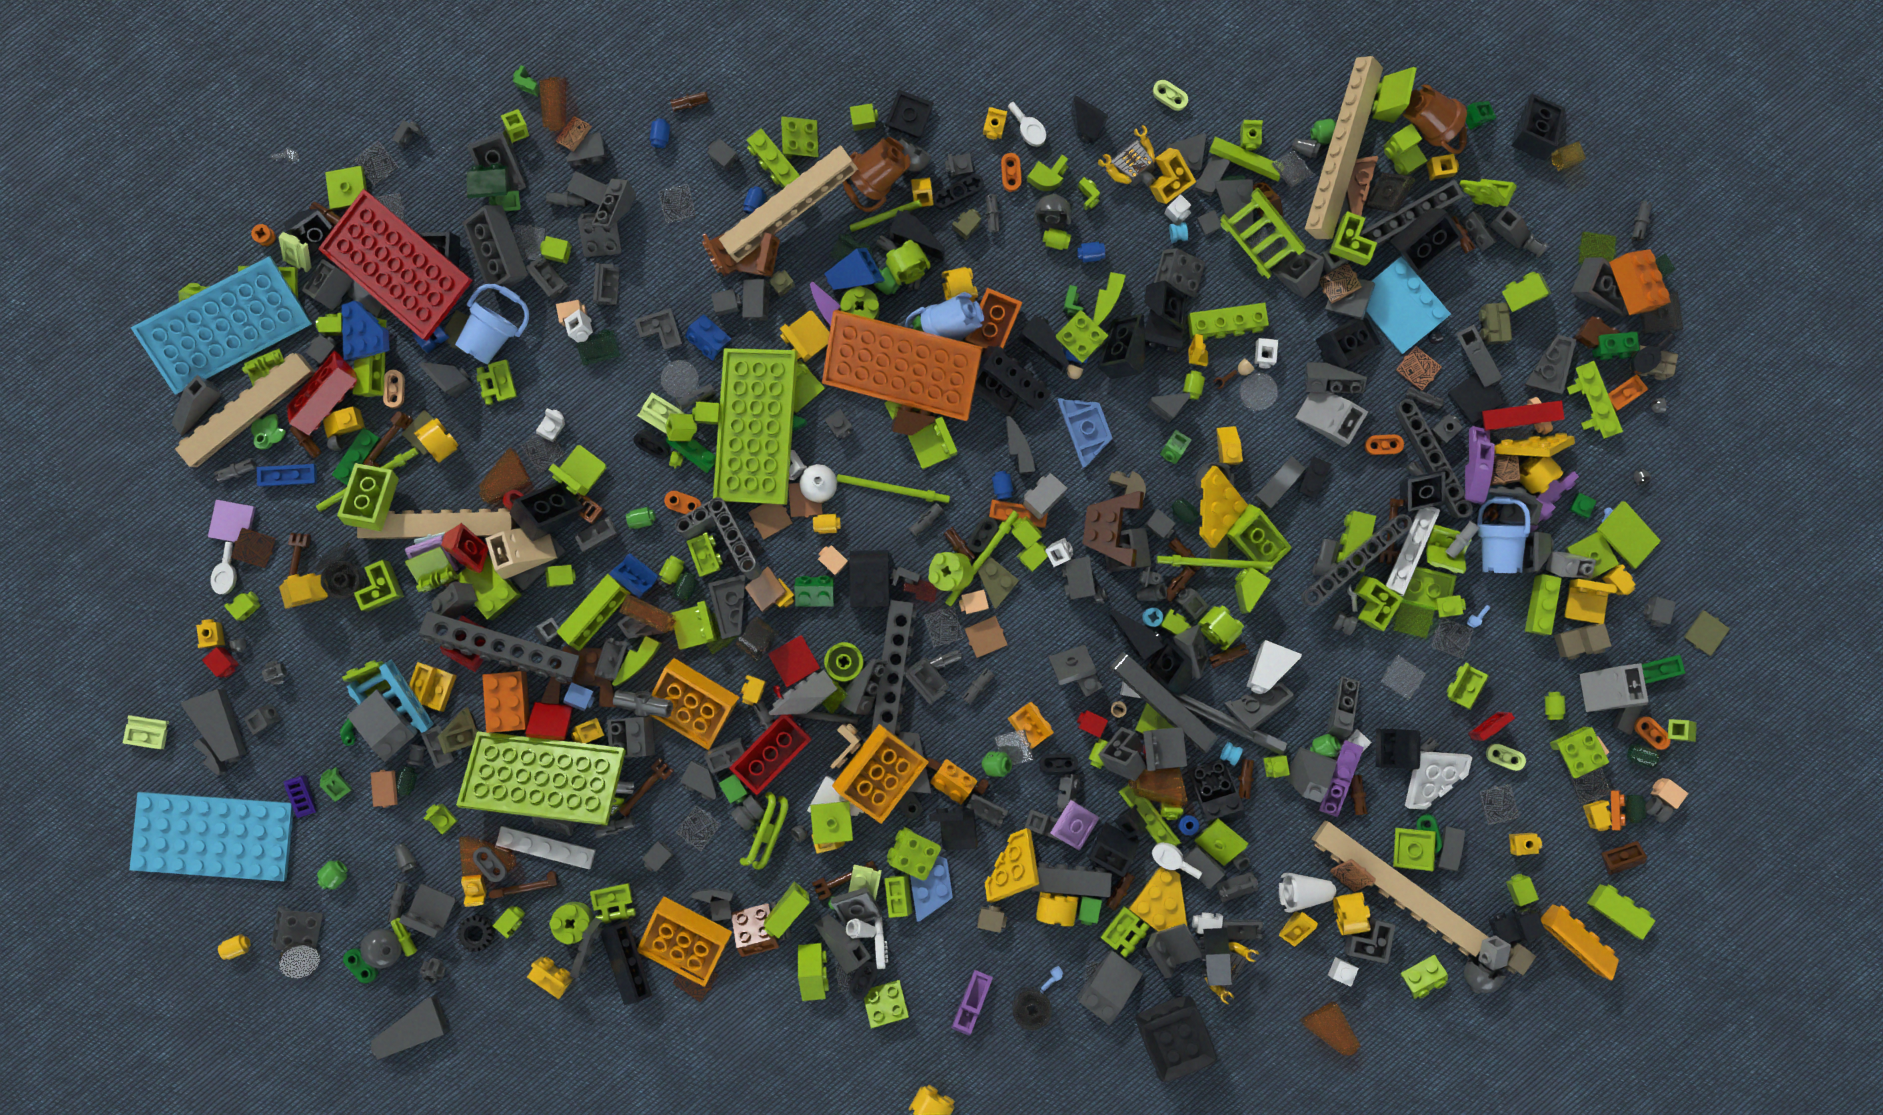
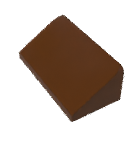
[1601,841,1648,875]

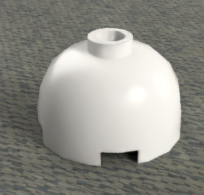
[799,464,837,503]

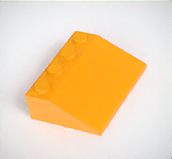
[650,658,740,750]
[832,724,929,824]
[637,896,732,987]

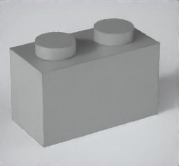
[1023,473,1067,520]

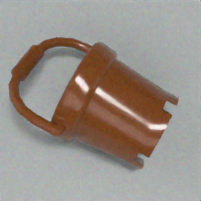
[1403,85,1467,154]
[842,137,911,212]

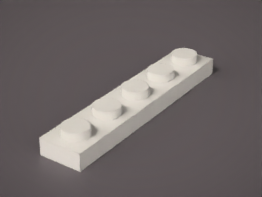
[1385,507,1440,596]
[496,826,596,869]

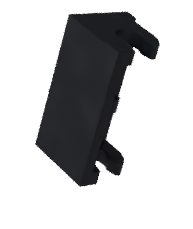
[721,534,765,573]

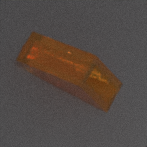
[539,77,566,131]
[478,448,533,504]
[619,594,677,633]
[1129,767,1187,808]
[459,835,516,876]
[1300,1001,1361,1056]

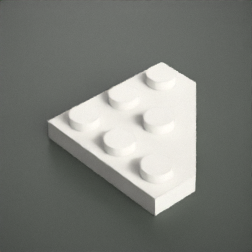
[1405,751,1472,809]

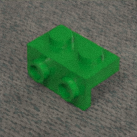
[1592,332,1640,360]
[794,576,834,607]

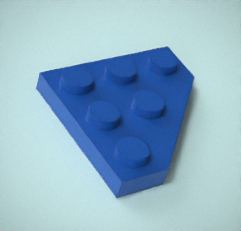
[342,301,389,362]

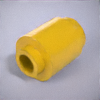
[813,514,841,534]
[218,934,251,960]

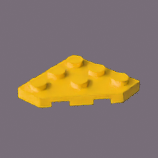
[1494,433,1575,457]
[1199,466,1249,548]
[985,828,1039,903]
[1129,866,1187,932]

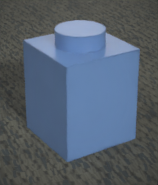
[563,682,595,712]

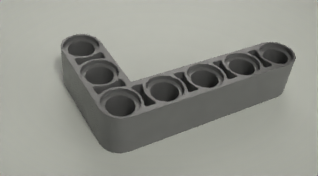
[675,497,762,580]

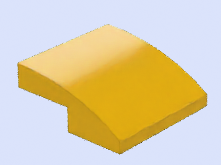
[409,662,457,712]

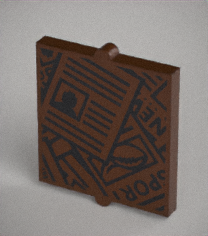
[231,528,276,568]
[673,967,719,1002]

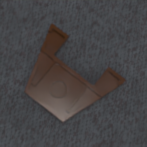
[1082,491,1144,567]
[541,646,615,707]

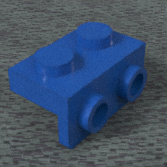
[685,314,732,361]
[610,553,658,599]

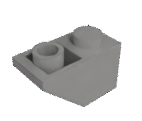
[1546,551,1596,579]

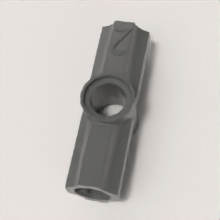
[613,690,673,718]

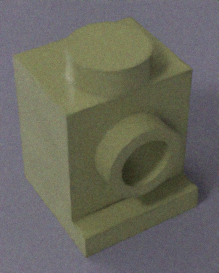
[952,208,981,241]
[769,270,795,298]

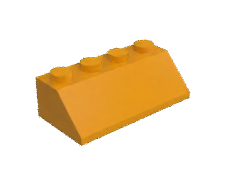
[1540,904,1619,980]

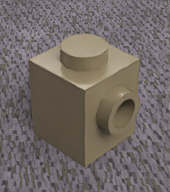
[977,905,1007,933]
[1504,941,1536,975]

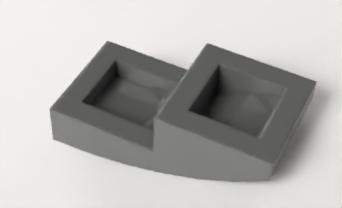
[193,738,228,775]
[1024,809,1062,841]
[1437,826,1465,872]
[691,888,735,903]

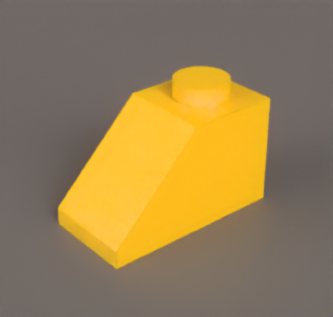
[323,406,365,439]
[1216,426,1243,465]

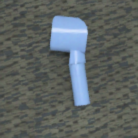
[1467,605,1490,628]
[1041,966,1063,991]

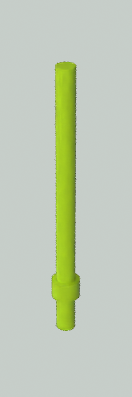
[316,447,419,512]
[837,474,950,503]
[945,510,1019,607]
[1157,555,1273,570]

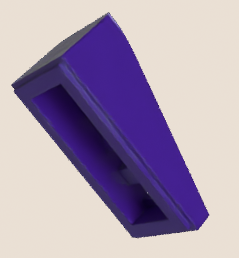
[283,775,317,818]

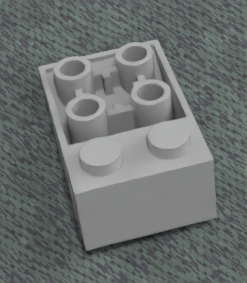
[1295,392,1368,447]
[1579,663,1648,712]
[769,670,838,715]

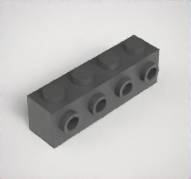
[1031,862,1112,897]

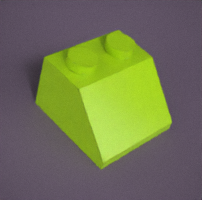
[1234,567,1271,614]

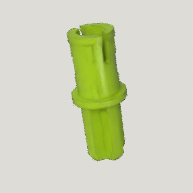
[391,918,417,956]

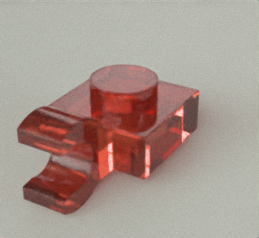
[903,580,937,603]

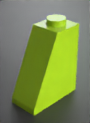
[764,881,810,938]

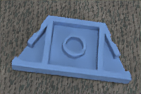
[1057,398,1112,469]
[910,855,953,922]

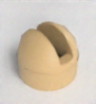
[1238,359,1255,375]
[1067,364,1084,379]
[1111,701,1127,718]

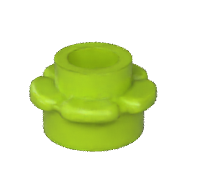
[669,451,684,469]

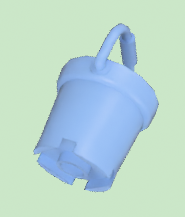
[455,284,529,364]
[905,292,984,341]
[1477,496,1531,573]

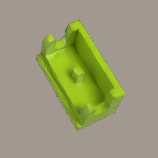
[885,874,913,918]

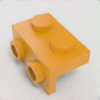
[1007,702,1054,750]
[929,759,977,804]

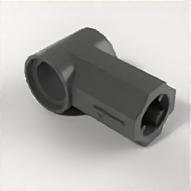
[1312,539,1340,577]

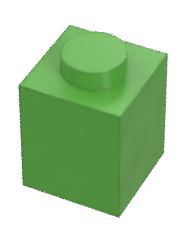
[719,774,749,804]
[1077,895,1102,926]

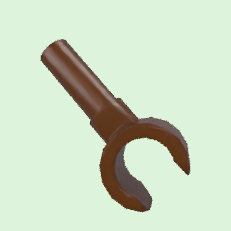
[1213,370,1237,389]
[1483,503,1499,523]

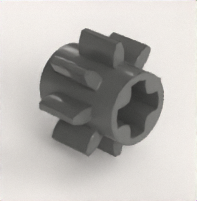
[262,661,287,685]
[420,958,446,983]

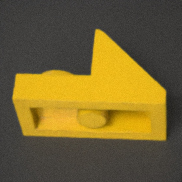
[1279,911,1318,947]

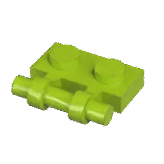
[476,360,518,405]
[590,883,636,924]
[1100,906,1150,957]

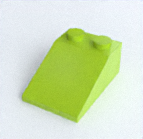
[1371,67,1417,123]
[1226,504,1292,574]
[458,554,523,620]

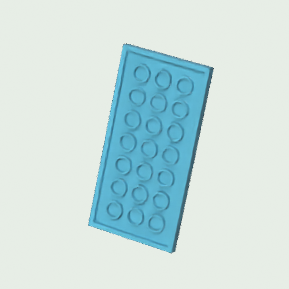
[131,256,312,395]
[130,792,294,881]

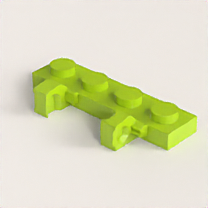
[1567,361,1623,439]

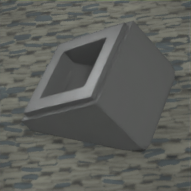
[533,617,559,646]

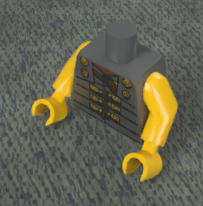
[1098,125,1155,186]
[1200,942,1259,1004]

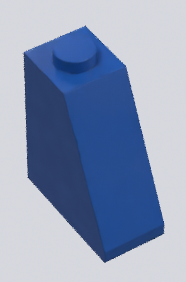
[824,248,885,290]

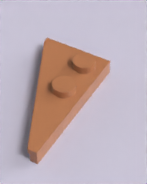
[1346,156,1378,216]

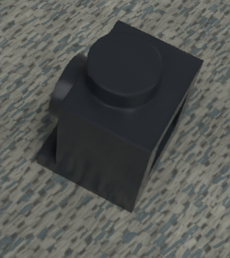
[1114,804,1148,839]

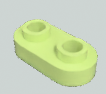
[1153,80,1188,111]
[1486,744,1526,771]

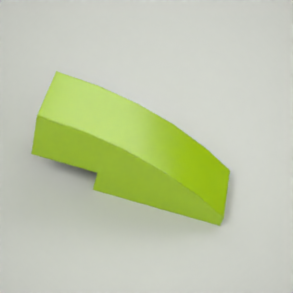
[1093,272,1125,326]
[612,636,662,686]

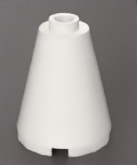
[1279,873,1336,912]

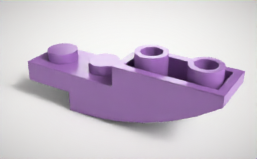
[1465,426,1495,504]
[1530,471,1579,533]
[1319,740,1364,817]

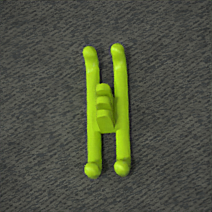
[740,792,788,870]

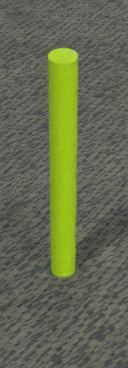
[850,199,922,232]

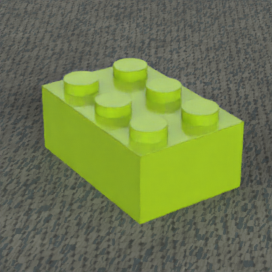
[337,463,399,531]

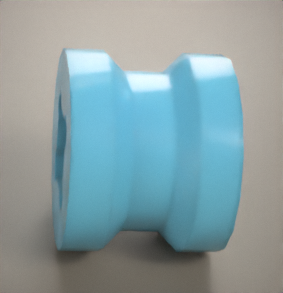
[1169,222,1188,243]
[1142,608,1163,627]
[1220,742,1243,766]

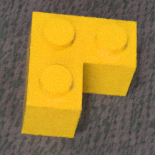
[1149,148,1196,204]
[279,573,328,609]

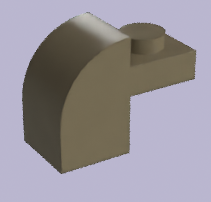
[1108,471,1146,500]

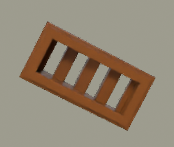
[572,492,605,525]

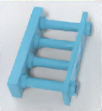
[346,659,434,733]

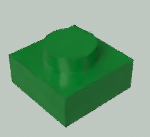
[1569,493,1596,519]

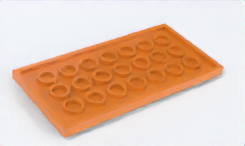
[822,310,983,421]

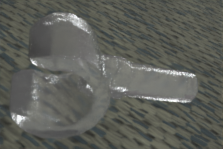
[271,148,299,162]

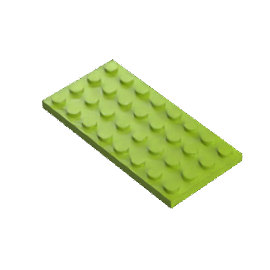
[713,348,798,505]
[456,731,626,826]

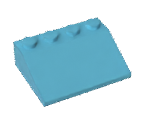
[1366,256,1451,354]

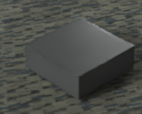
[1197,210,1222,236]
[710,899,732,921]

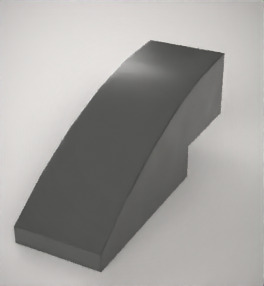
[1006,416,1035,475]
[1254,456,1306,510]

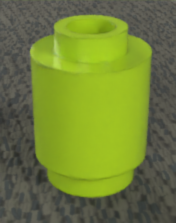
[1042,228,1071,250]
[1183,371,1205,400]
[659,555,685,585]
[1544,692,1566,720]
[1088,739,1108,769]

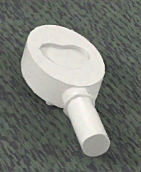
[1008,102,1046,147]
[211,542,237,595]
[1152,842,1202,879]
[874,917,888,969]

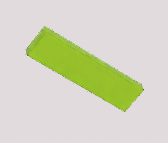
[1209,136,1284,181]
[1118,780,1181,847]

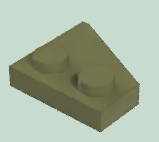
[978,556,1019,609]
[437,707,477,754]

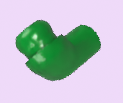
[340,718,355,746]

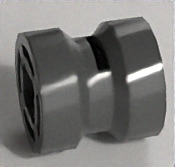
[1331,611,1358,636]
[1644,796,1673,823]

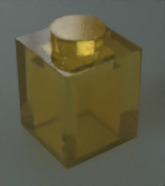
[1551,141,1586,172]

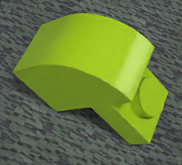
[1027,155,1069,191]

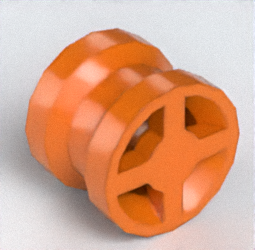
[251,224,276,246]

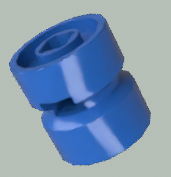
[412,324,450,353]

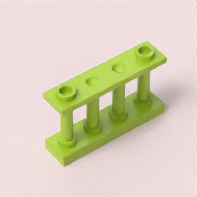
[1220,188,1306,279]

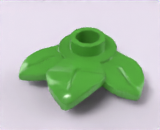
[251,414,286,450]

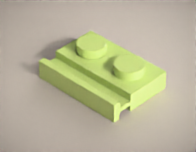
[279,232,312,272]
[637,393,685,434]
[123,715,169,749]
[848,865,882,901]

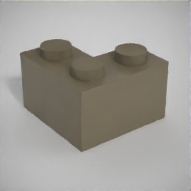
[1554,624,1611,660]

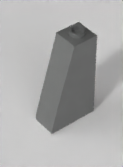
[181,689,247,764]
[371,994,449,1060]

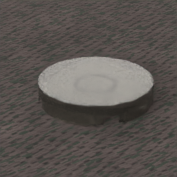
[278,942,320,979]

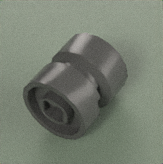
[731,794,766,831]

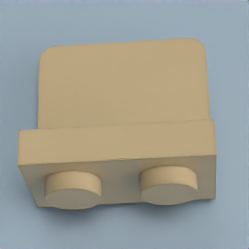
[830,723,861,769]

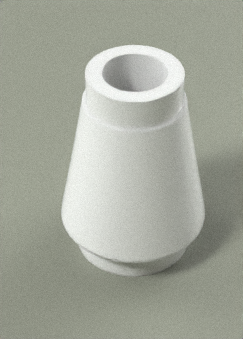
[846,919,876,938]

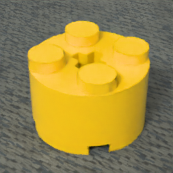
[942,267,978,303]
[414,418,459,463]
[1519,456,1563,494]
[1036,892,1078,926]
[1333,892,1370,935]
[909,1085,955,1115]

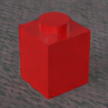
[202,647,239,678]
[1076,710,1108,738]

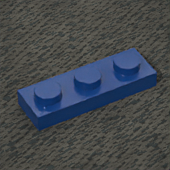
[257,464,317,487]

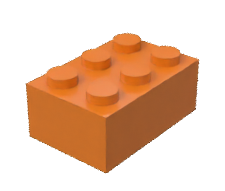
[1609,249,1671,315]
[965,288,1022,352]
[482,671,530,733]

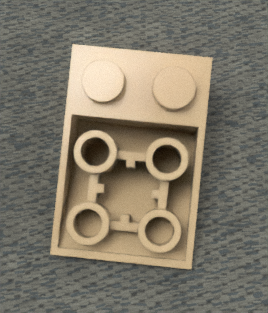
[485,528,557,580]

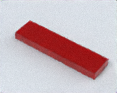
[1482,400,1565,431]

